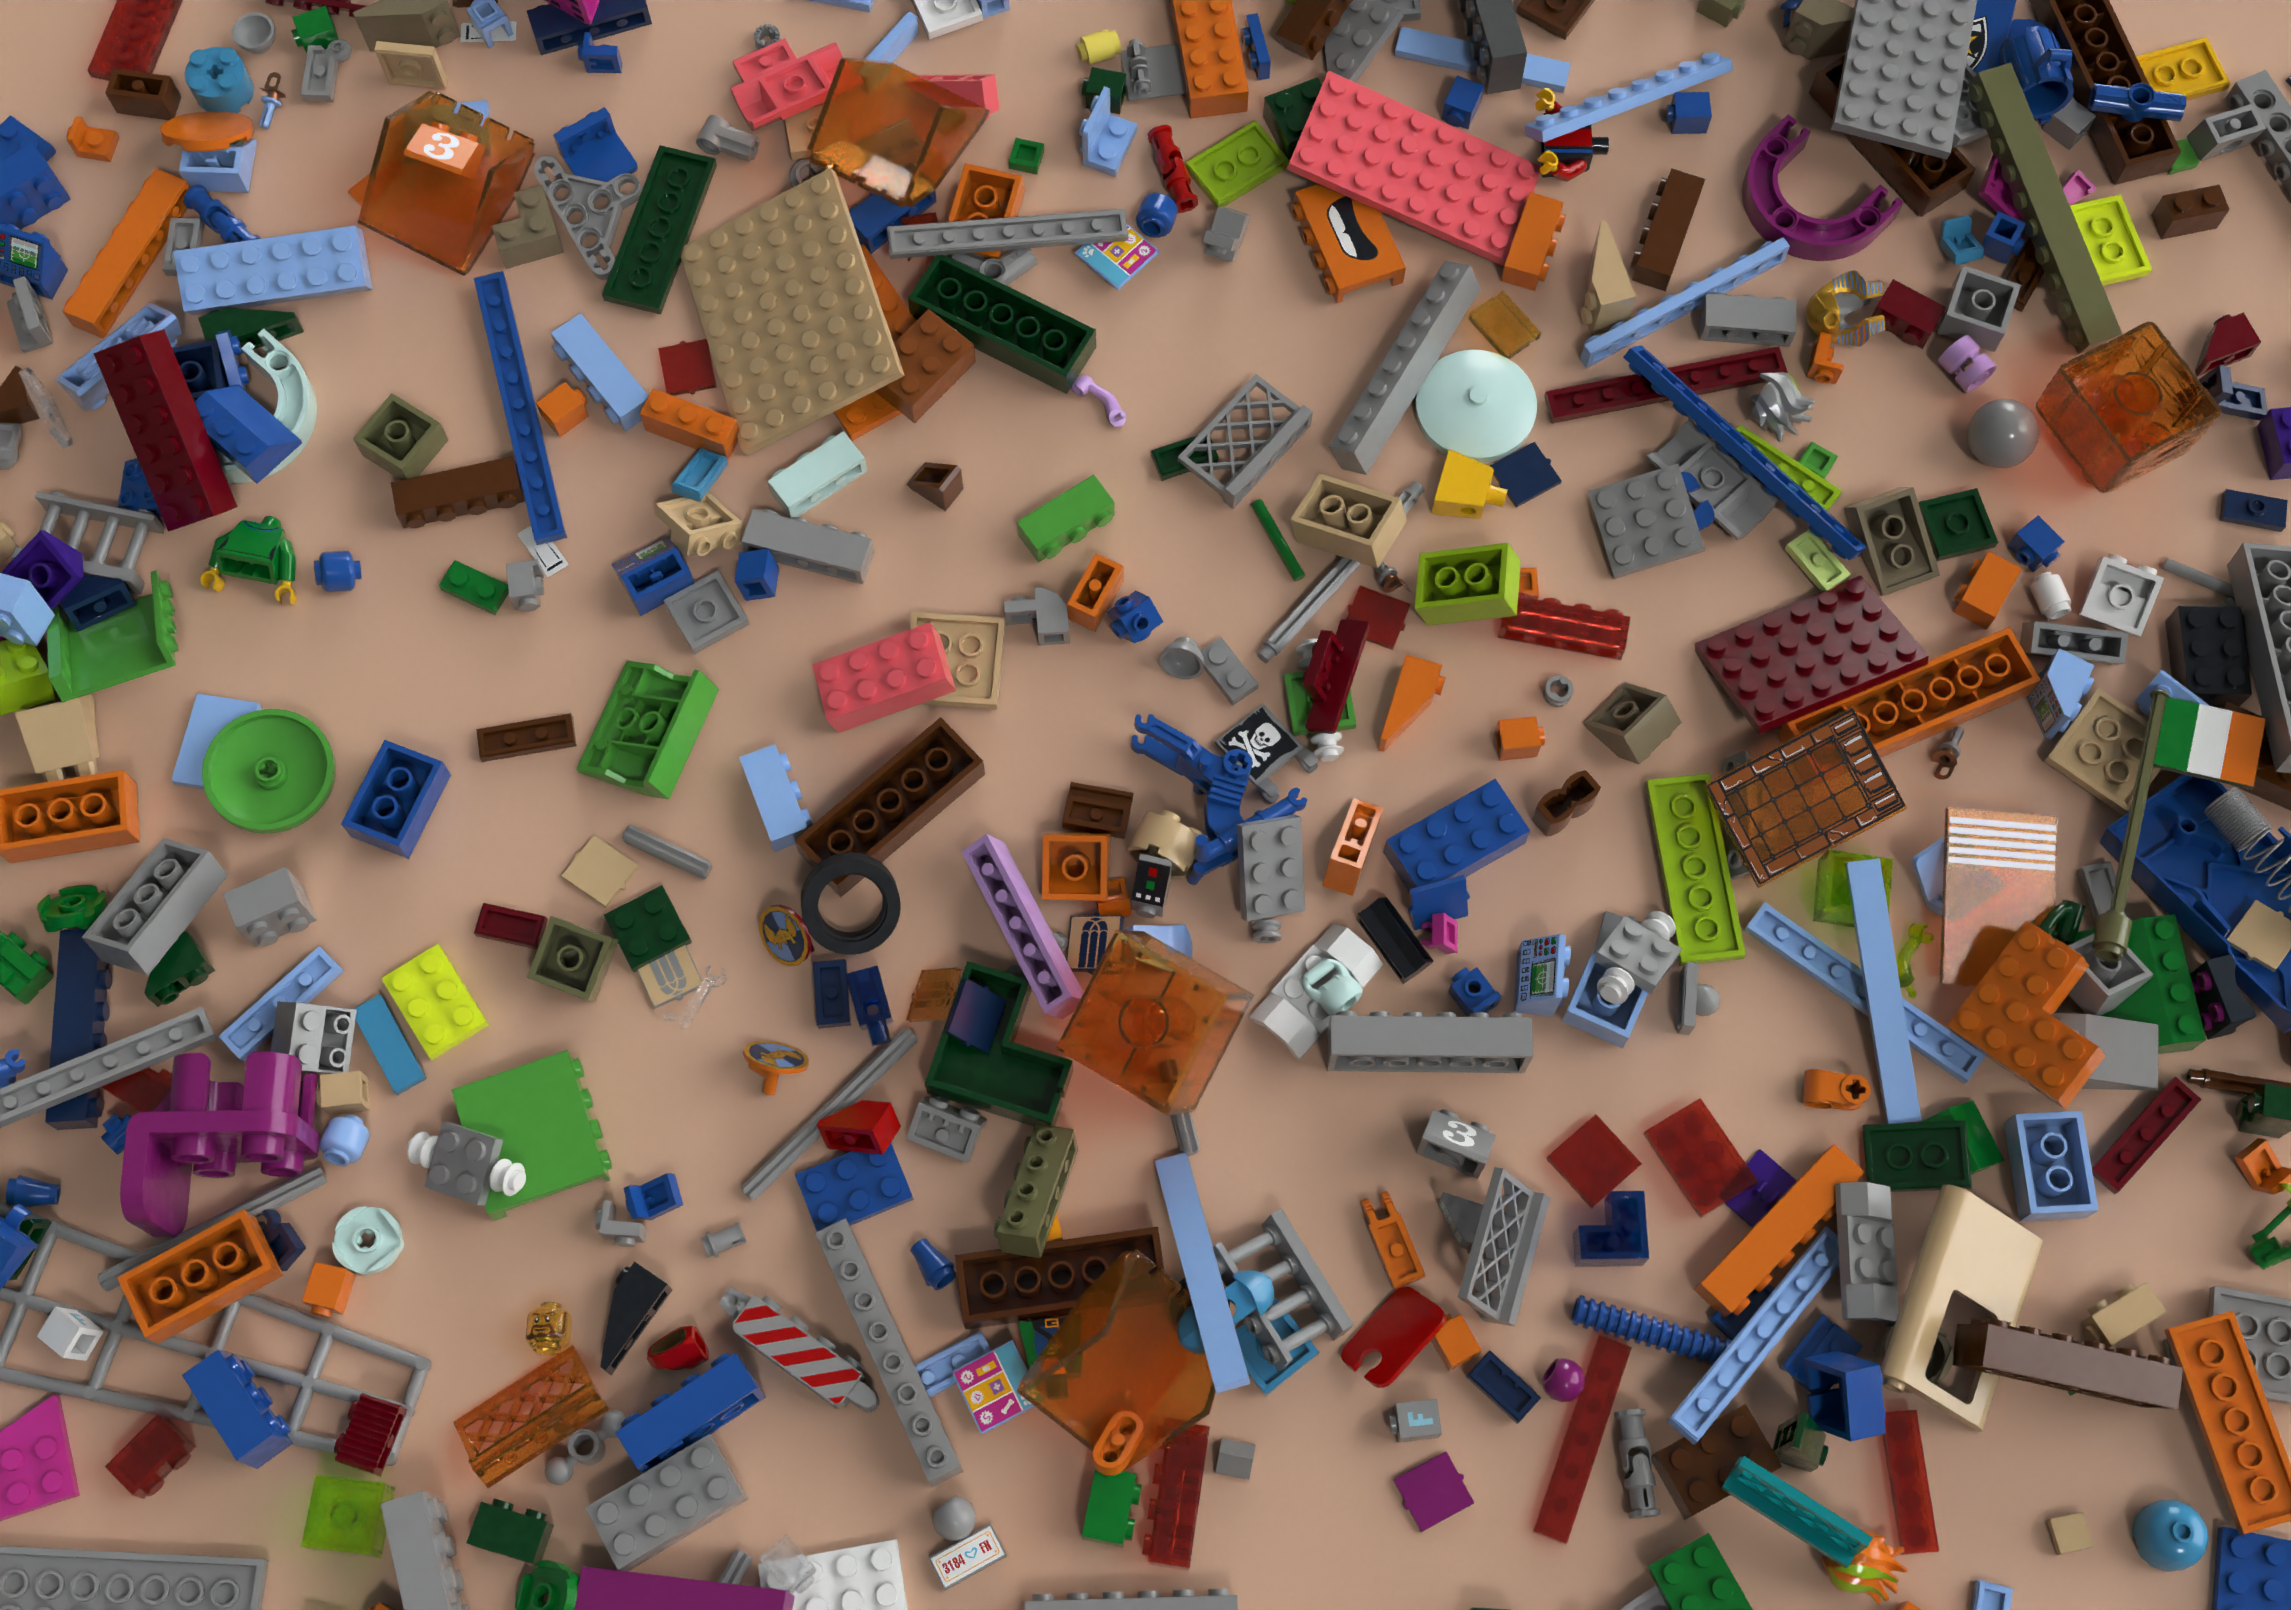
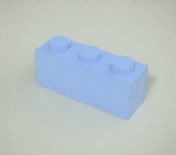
[739,744,813,852]

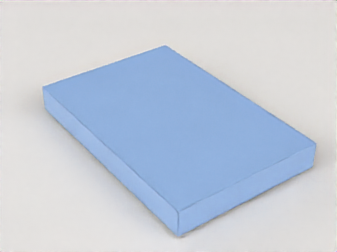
[171,693,261,789]

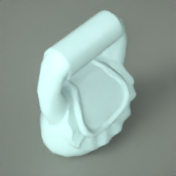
[1302,958,1363,1015]

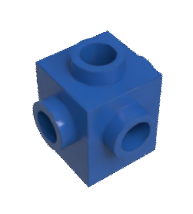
[1107,590,1163,644]

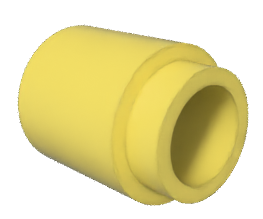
[1076,29,1121,65]

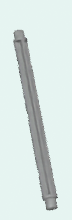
[1257,481,1424,663]

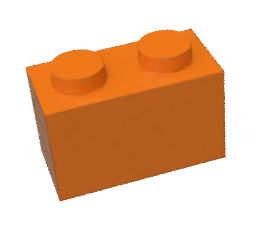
[1953,551,2022,630]
[1067,553,1124,632]

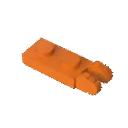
[1360,1191,1426,1290]

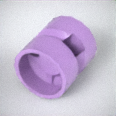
[1938,335,1997,393]

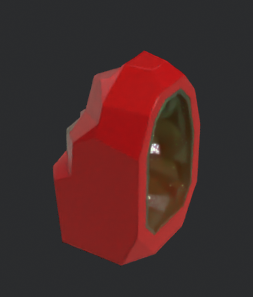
[647,1326,709,1370]

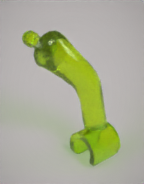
[1896,923,1934,998]

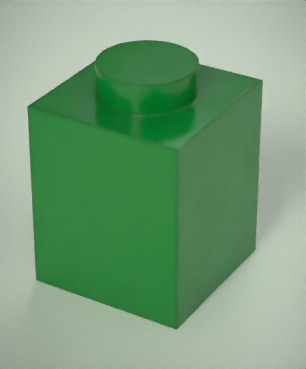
[291,6,339,53]

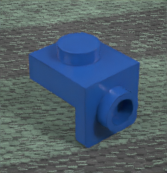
[624,1173,683,1220]

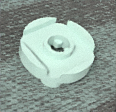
[332,1206,404,1276]

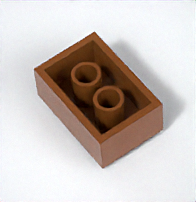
[874,309,976,423]

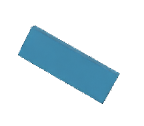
[354,994,427,1095]

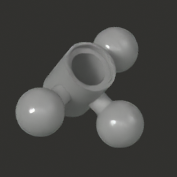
[545,1407,627,1485]

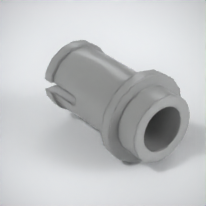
[701,1222,747,1258]

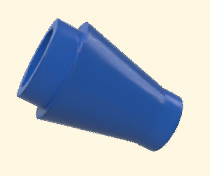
[6,1175,61,1208]
[910,1239,956,1290]

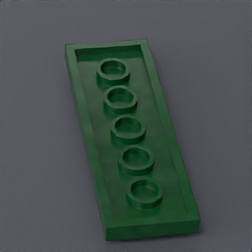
[602,145,717,315]

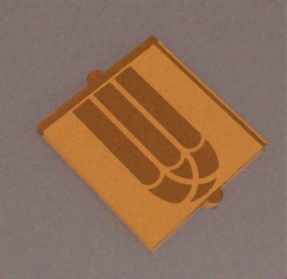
[906,967,962,1022]

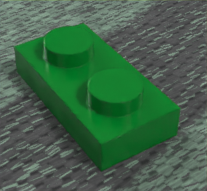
[439,560,509,615]

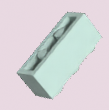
[768,431,867,519]

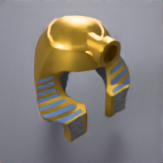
[1806,270,1885,347]

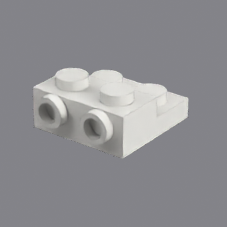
[2078,554,2164,637]

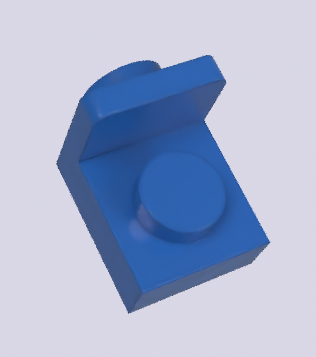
[578,32,622,73]

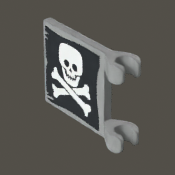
[1215,704,1318,804]

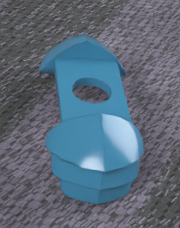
[1177,1270,1274,1354]

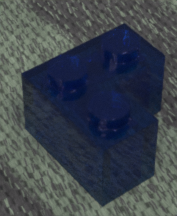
[1573,1191,1649,1267]

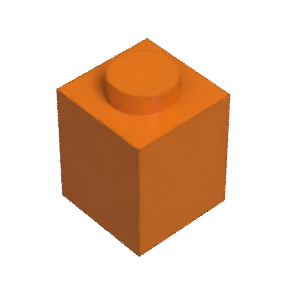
[536,382,589,437]
[1495,716,1545,761]
[302,1262,356,1318]
[1431,1314,1482,1372]

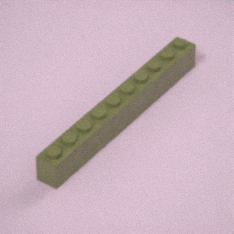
[1968,62,2122,354]

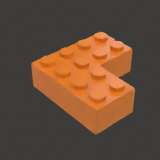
[1947,920,2106,1109]

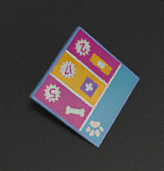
[1075,224,1159,290]
[952,1340,1043,1434]

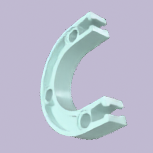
[212,329,317,484]

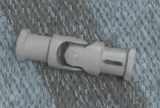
[1614,1409,1660,1519]

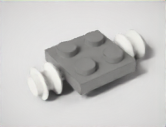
[1594,911,1682,1004]
[407,1122,526,1205]

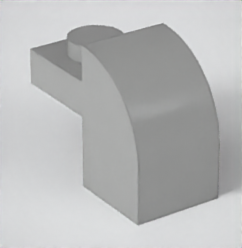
[1203,206,1250,262]
[1004,587,1070,646]

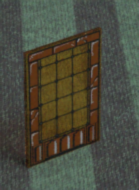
[1703,706,1907,888]

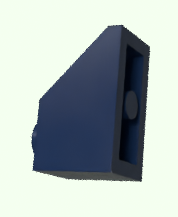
[61,575,137,632]

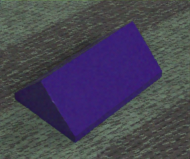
[1,530,84,610]

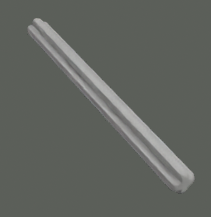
[741,1028,917,1201]
[98,1166,327,1291]

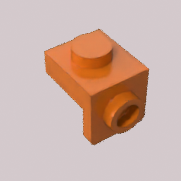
[2234,1138,2291,1195]

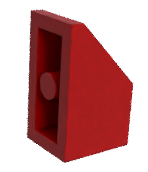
[816,1100,901,1155]

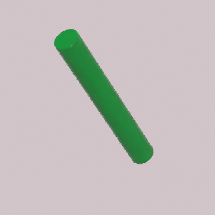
[1251,499,1305,581]

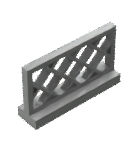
[1177,374,1313,509]
[1458,1167,1550,1327]

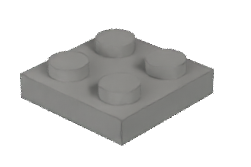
[663,571,749,654]

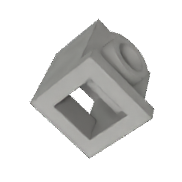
[506,559,544,611]

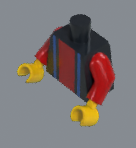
[1535,88,1609,181]

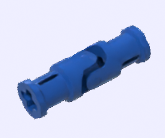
[183,185,261,243]

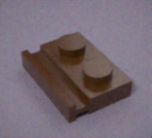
[1062,782,1134,839]

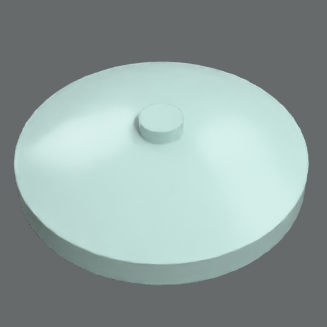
[1415,350,1537,463]

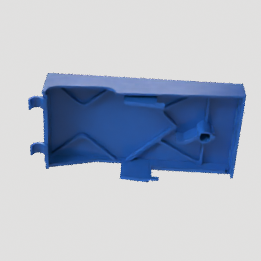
[2099,774,2291,1034]

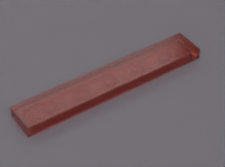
[1532,1335,1632,1545]

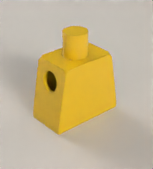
[1431,450,1508,519]

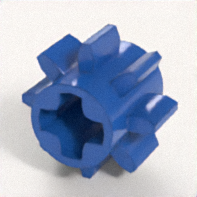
[101,1113,131,1155]

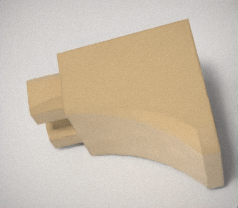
[15,693,100,782]

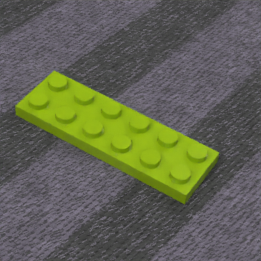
[1645,773,1746,966]

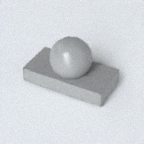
[0,423,22,470]
[1677,962,1720,1035]

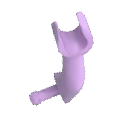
[1072,375,1126,427]

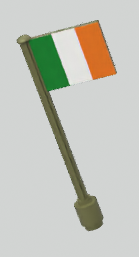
[2092,689,2266,962]

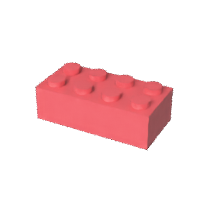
[812,622,956,733]

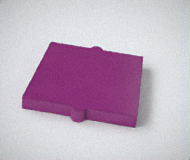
[1393,1451,1474,1532]

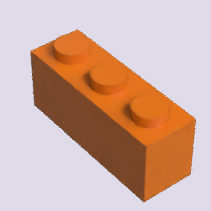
[1501,192,1566,291]
[640,388,739,461]

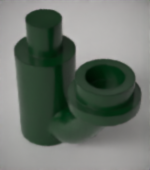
[2034,900,2086,946]

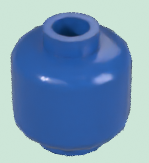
[1136,193,1178,238]
[314,551,361,592]

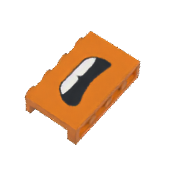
[1291,184,1406,303]

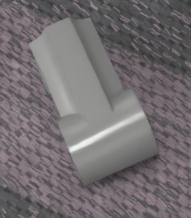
[696,115,760,162]

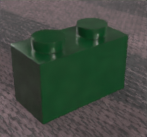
[2235,1083,2291,1139]
[466,1498,554,1565]

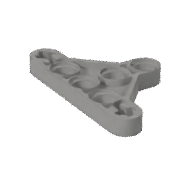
[533,156,642,280]

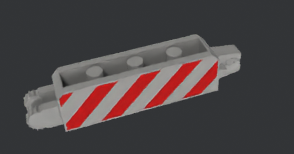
[718,1287,879,1413]

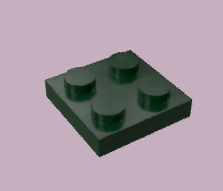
[1918,488,1998,561]
[604,885,692,973]

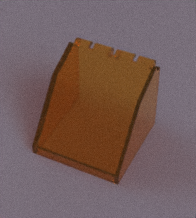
[807,58,990,208]
[357,91,535,276]
[1017,1249,1216,1471]

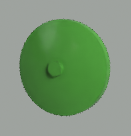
[202,709,336,834]

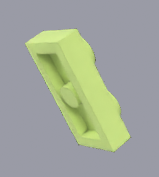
[1785,530,1851,591]

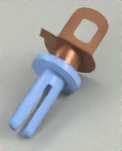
[259,72,286,129]

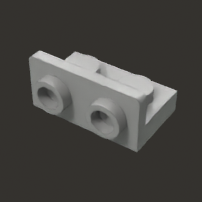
[7,276,53,353]
[906,1095,987,1163]

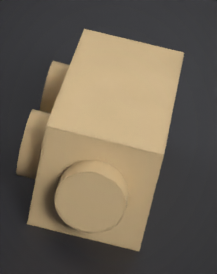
[2081,1282,2167,1348]

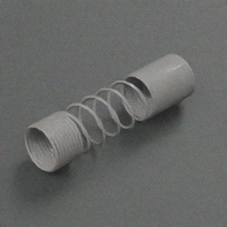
[2204,787,2291,913]

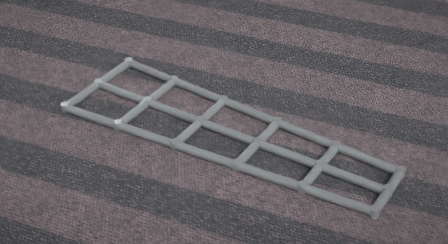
[0,1201,432,1466]

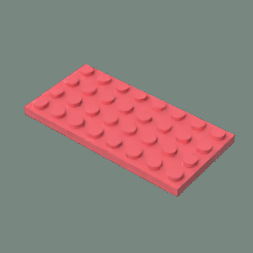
[1286,71,1541,266]

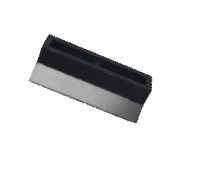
[1356,897,1434,984]

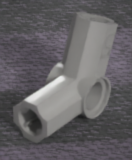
[951,248,1037,286]

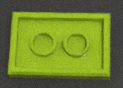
[1185,120,1290,208]

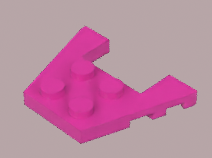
[1978,154,2097,233]

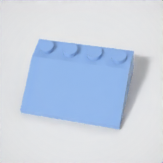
[55,302,182,411]

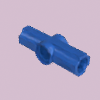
[2088,83,2186,122]

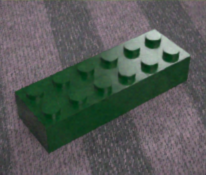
[908,255,1096,394]

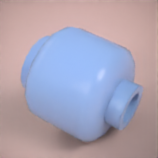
[319,1114,370,1166]

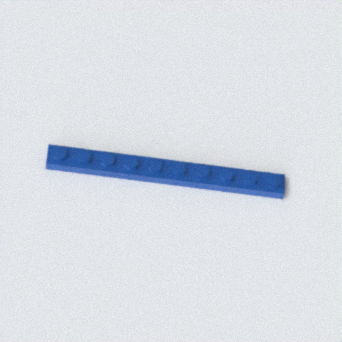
[474,271,567,545]
[1623,345,1867,561]

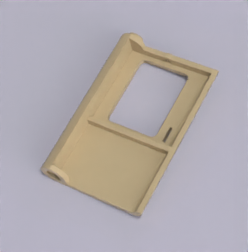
[1881,1185,2043,1432]

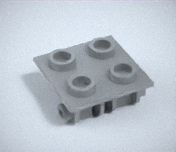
[1121,39,1186,101]

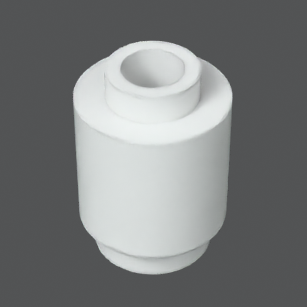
[2030,572,2072,621]

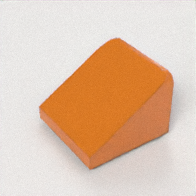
[1096,878,1132,917]

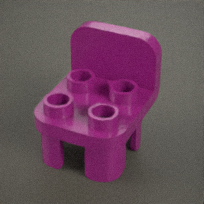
[120,1052,320,1237]

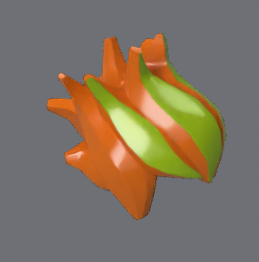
[1820,1530,1908,1604]

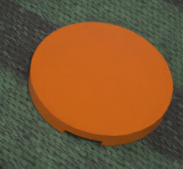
[160,111,254,152]

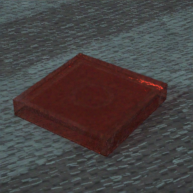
[1546,1114,1642,1209]

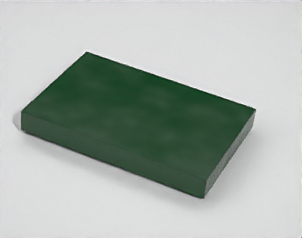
[1863,1120,1972,1192]

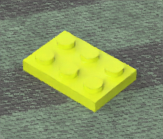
[2070,194,2152,286]
[381,944,489,1060]

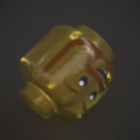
[525,1302,572,1356]

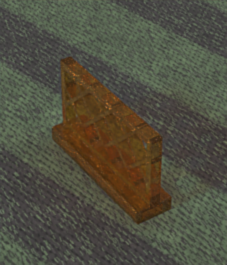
[453,1345,609,1488]

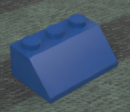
[194,385,302,484]

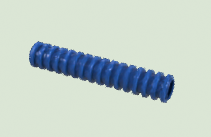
[1571,1295,1731,1366]

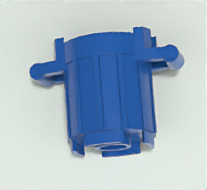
[1999,26,2074,124]

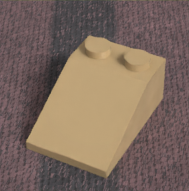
[1581,220,1636,335]

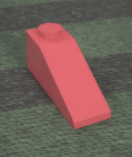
[905,74,1000,121]

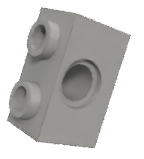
[2187,103,2266,161]

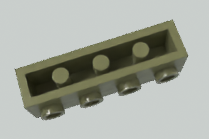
[994,1124,1078,1258]

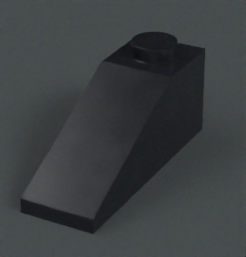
[600,1261,672,1375]

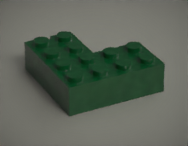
[925,961,1074,1127]

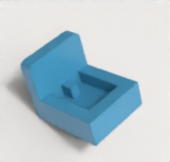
[1939,215,1984,265]

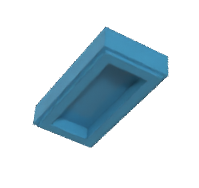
[672,448,728,502]

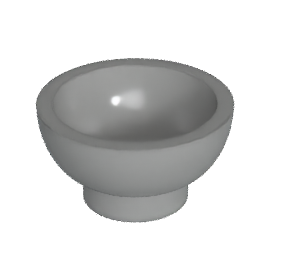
[232,13,275,54]
[1159,637,1204,679]

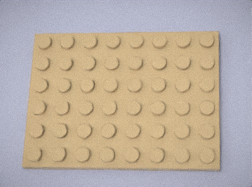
[681,168,905,455]

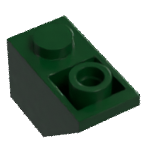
[144,931,215,1007]

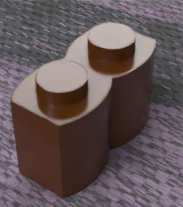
[1532,770,1601,836]

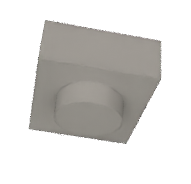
[595,1200,647,1247]

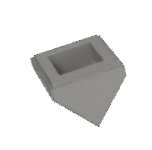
[1215,1438,1255,1480]

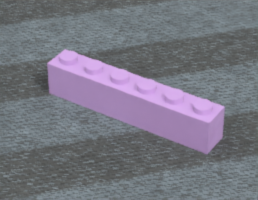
[961,834,1088,1020]

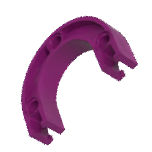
[1742,114,1904,261]

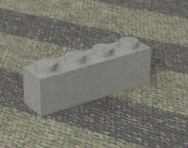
[741,509,874,584]

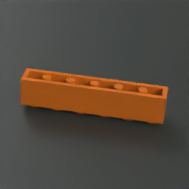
[63,168,191,339]
[1694,1144,1864,1319]

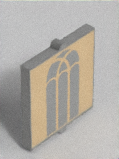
[637,945,704,1009]

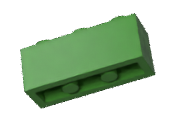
[1017,474,1115,563]

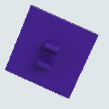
[1718,1149,1797,1227]

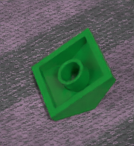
[1921,1100,2004,1175]

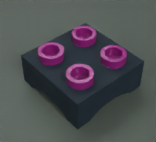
[2190,954,2256,1040]

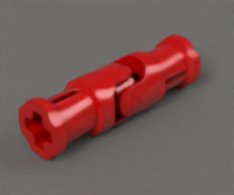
[1147,125,1198,213]

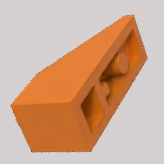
[1378,654,1446,752]
[1322,798,1384,896]

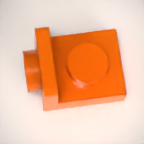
[67,117,120,162]
[1806,332,1844,384]

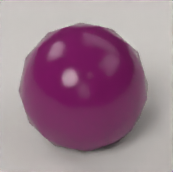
[1542,1358,1585,1402]

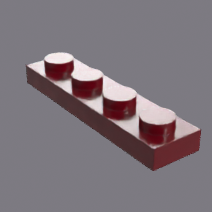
[2092,1076,2202,1195]

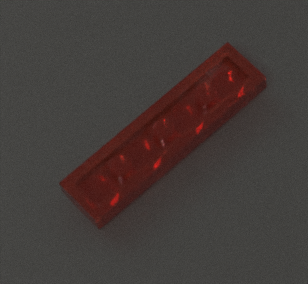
[1882,1410,1939,1555]

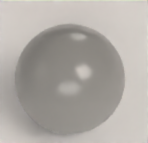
[1967,399,2039,468]

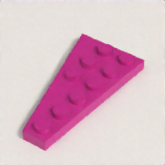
[0,1394,80,1521]

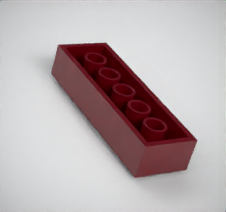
[93,329,238,532]

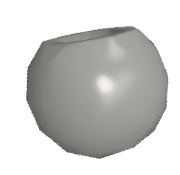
[932,1496,976,1541]

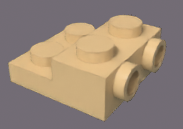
[655,492,742,556]

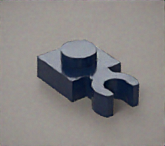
[258,1210,306,1271]

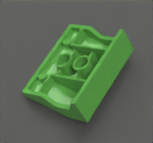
[576,661,719,800]

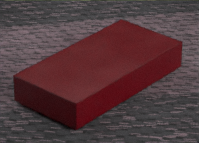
[474,903,548,949]

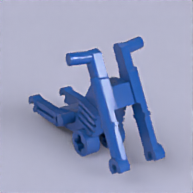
[1131,714,1307,885]

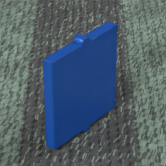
[1408,875,1470,931]

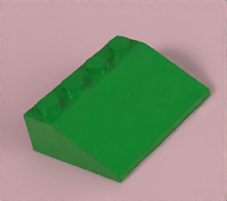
[2069,914,2206,1054]

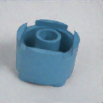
[185,47,254,113]

